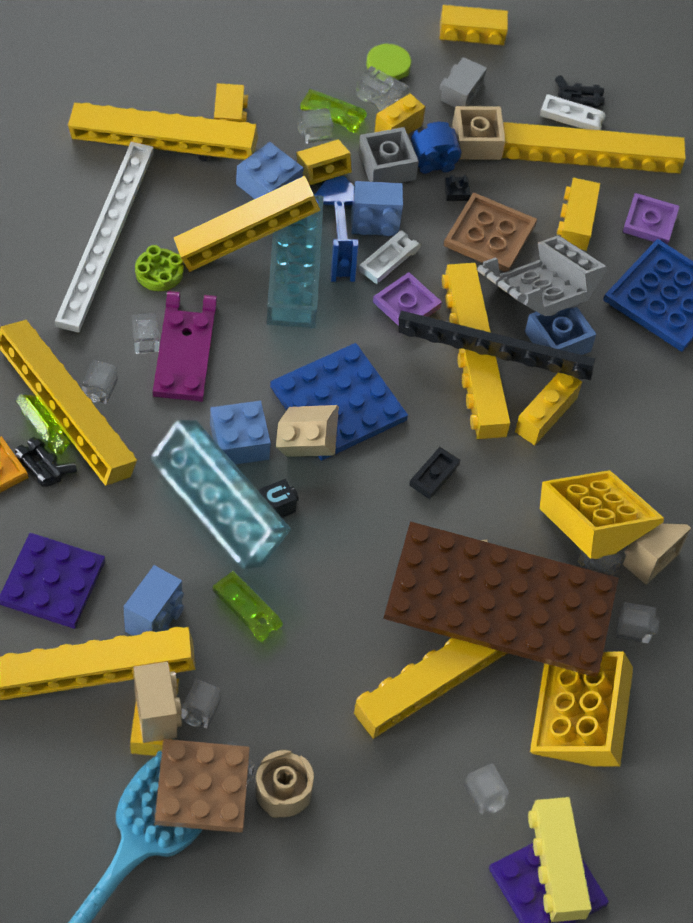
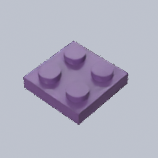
[623,193,679,245]
[373,272,442,325]

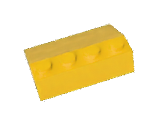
[540,470,664,559]
[530,651,633,766]

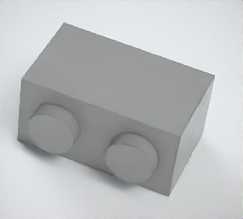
[440,57,487,107]

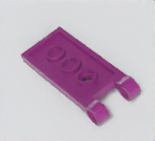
[153,291,217,402]

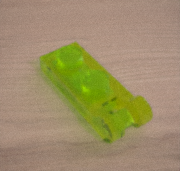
[300,89,367,133]
[213,571,283,642]

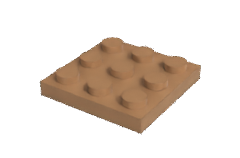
[444,192,537,272]
[154,739,249,833]

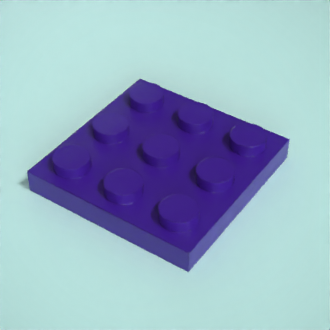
[0,533,105,629]
[488,843,609,923]

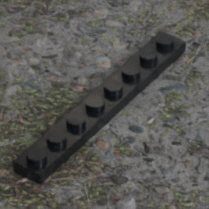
[398,310,595,381]

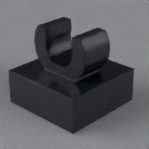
[444,175,470,201]

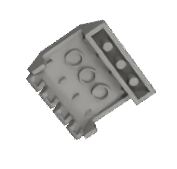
[477,235,607,316]

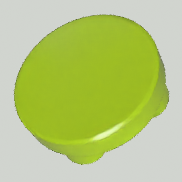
[366,44,411,85]
[135,245,184,291]

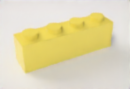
[528,797,591,922]

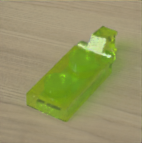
[16,394,71,455]

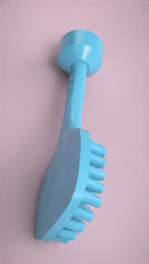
[68,751,203,923]

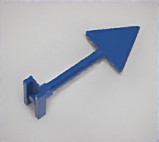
[314,175,358,282]

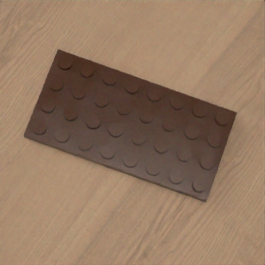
[383,521,618,678]

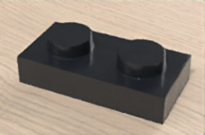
[409,447,461,499]

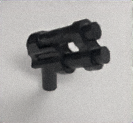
[555,75,605,108]
[15,437,77,487]

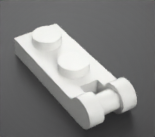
[540,94,606,130]
[359,230,421,284]

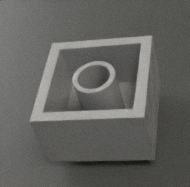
[358,127,419,183]

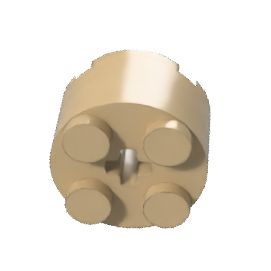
[255,750,314,818]

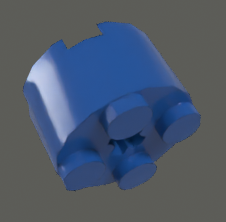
[411,122,462,174]

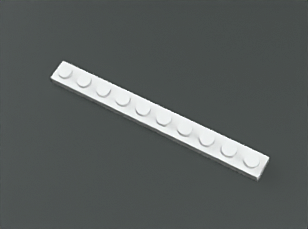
[55,142,154,333]

